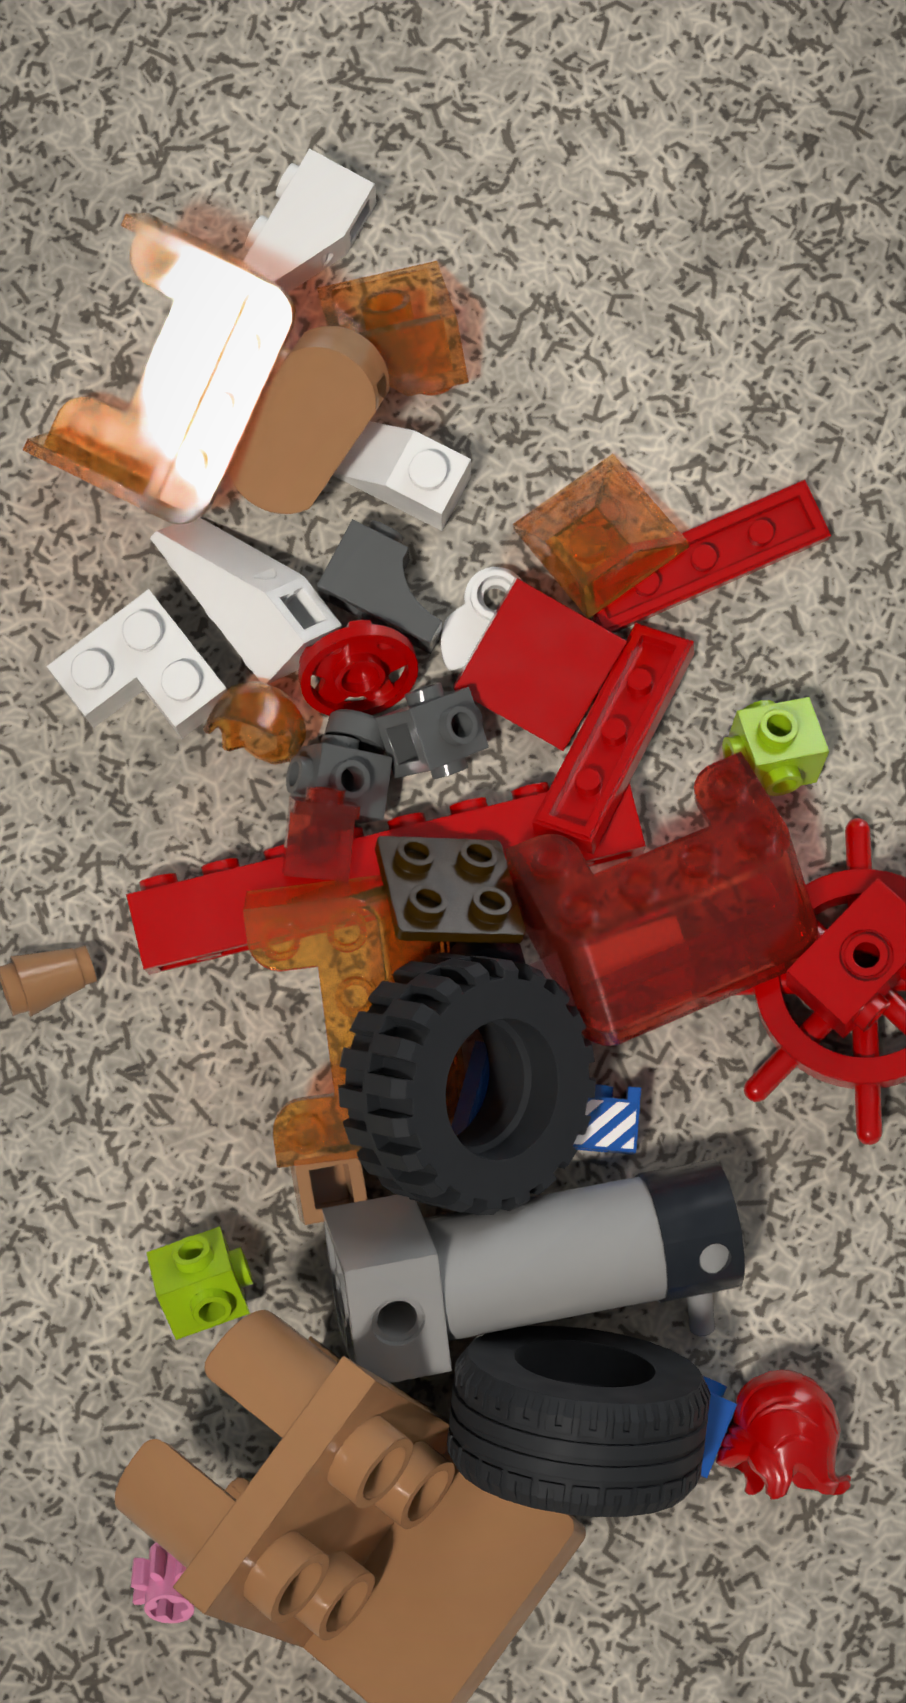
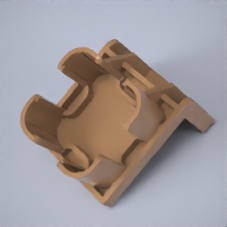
[115,1310,586,1703]

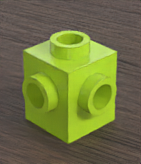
[722,697,829,797]
[146,1226,254,1340]

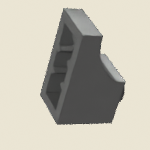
[317,519,442,654]

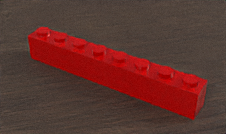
[126,782,646,975]

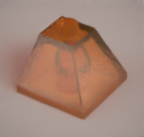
[317,261,469,396]
[513,454,689,619]

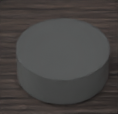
[324,709,385,755]

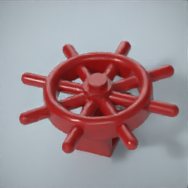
[696,818,906,1145]

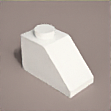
[333,421,471,531]

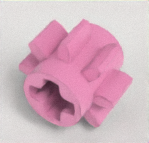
[131,1543,195,1624]

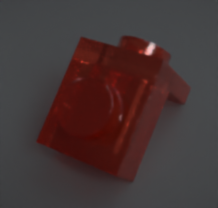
[282,786,360,882]

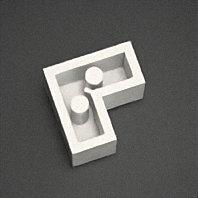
[47,589,231,739]

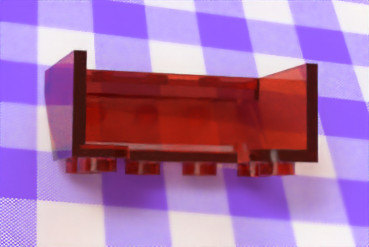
[506,752,818,1046]

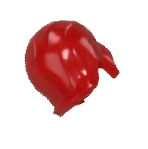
[716,1370,851,1500]

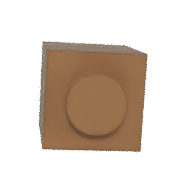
[288,1144,367,1225]

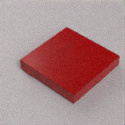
[453,577,627,751]

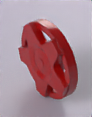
[298,620,418,716]

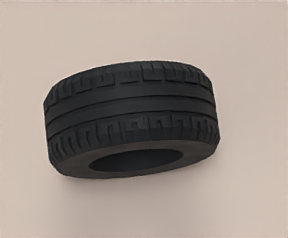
[447,1326,711,1517]

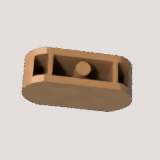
[225,326,389,514]

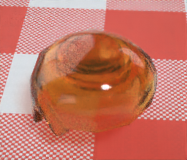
[203,681,306,765]

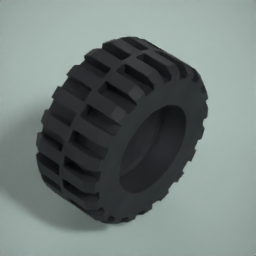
[338,952,596,1215]

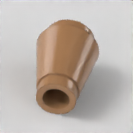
[0,945,97,1017]

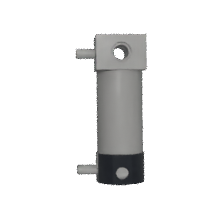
[322,1159,745,1393]

